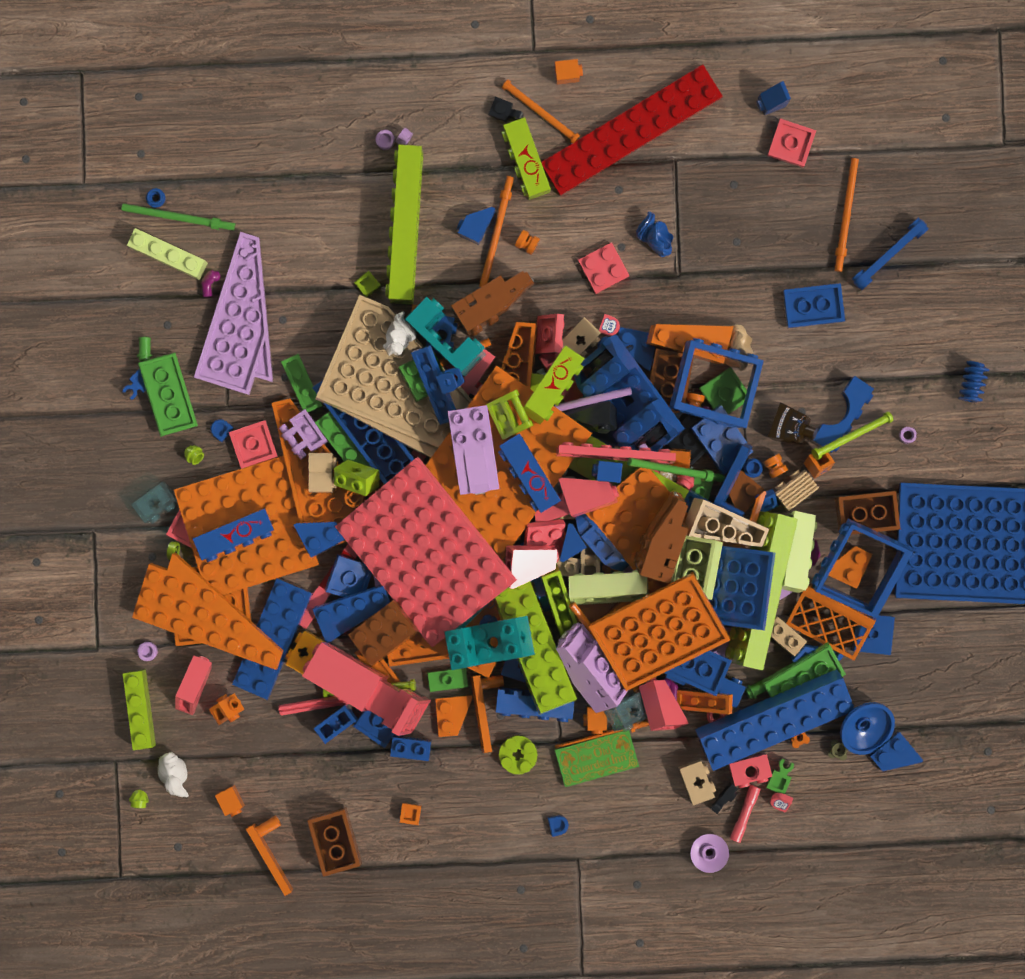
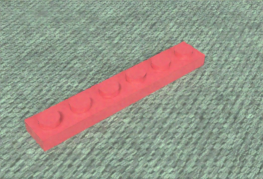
[556,442,676,464]

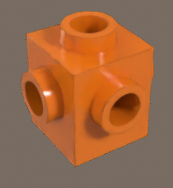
[209,693,244,725]

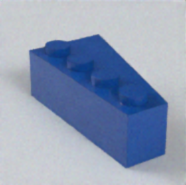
[496,687,574,722]

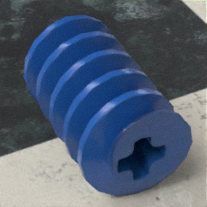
[958,361,990,403]

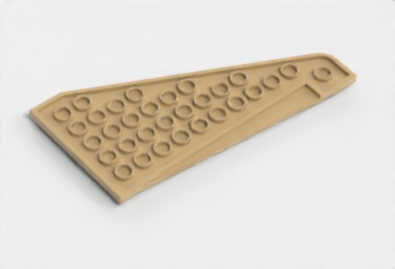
[316,295,472,458]

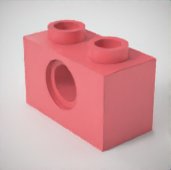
[728,752,772,788]

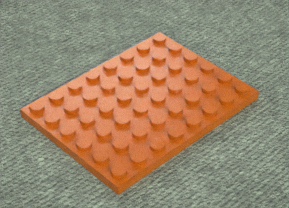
[426,366,592,561]

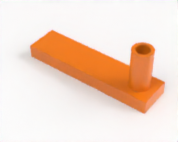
[470,675,504,753]
[246,816,293,896]

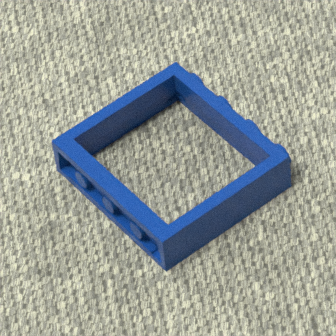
[669,338,764,429]
[812,519,913,619]

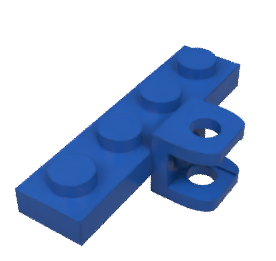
[411,345,464,425]

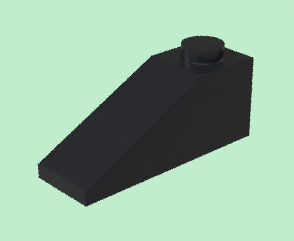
[562,401,617,434]

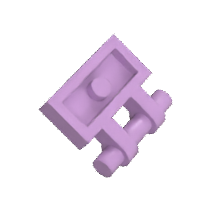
[279,409,328,460]

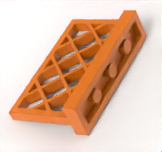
[786,584,876,661]

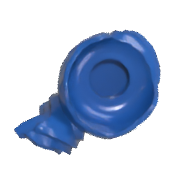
[636,211,673,257]

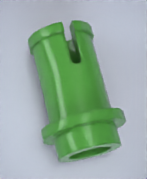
[137,337,152,362]
[745,678,766,699]

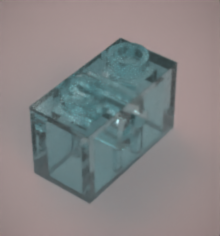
[131,482,177,524]
[604,691,647,732]

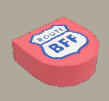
[599,314,620,336]
[770,793,793,813]

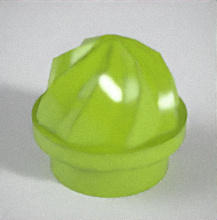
[184,445,204,465]
[129,789,149,808]

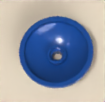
[840,702,895,755]

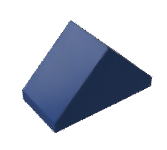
[560,523,587,562]

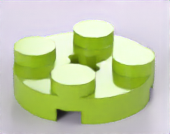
[499,735,537,774]

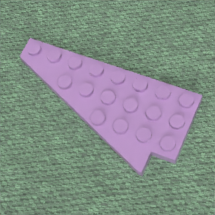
[194,232,273,395]

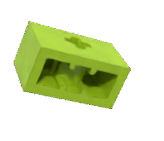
[334,459,380,496]

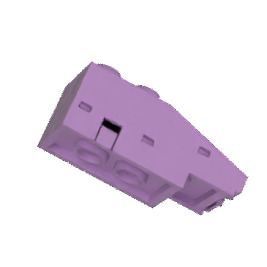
[447,405,499,495]
[556,622,628,713]

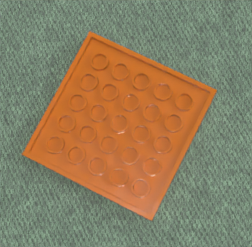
[174,456,319,595]

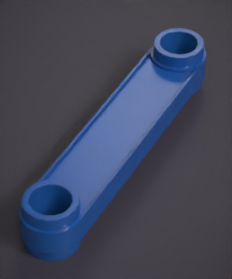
[851,217,929,290]

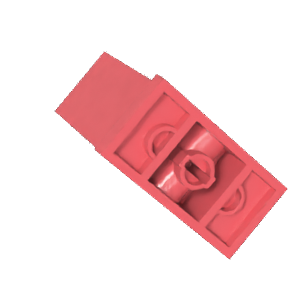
[302,642,431,736]

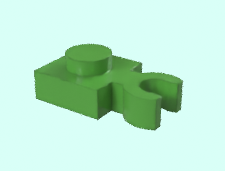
[766,758,794,794]

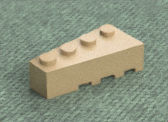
[685,498,769,547]

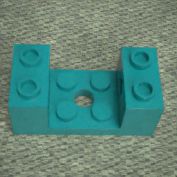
[405,297,486,376]
[445,616,535,670]

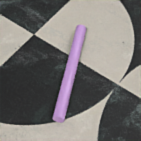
[555,387,632,411]

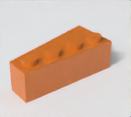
[501,322,537,389]
[646,324,734,364]

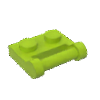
[486,390,534,440]

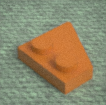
[828,546,873,589]
[435,695,473,737]

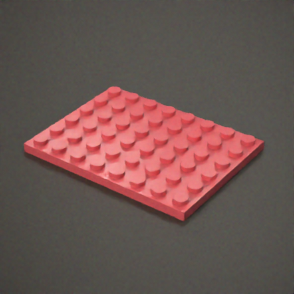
[335,457,517,647]

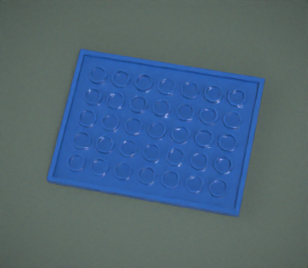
[895,483,1025,604]

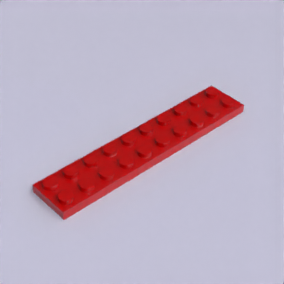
[541,64,723,196]

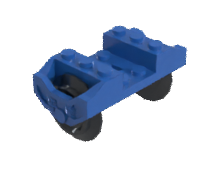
[574,334,685,452]

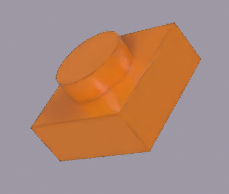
[399,803,422,825]

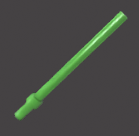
[122,203,236,231]
[627,458,725,482]

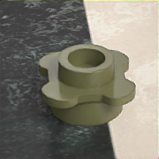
[828,739,847,761]

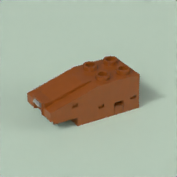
[451,271,534,336]
[634,491,689,584]

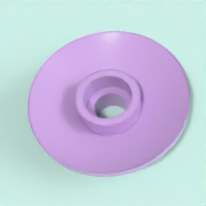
[690,834,729,873]

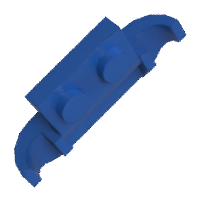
[575,514,629,571]

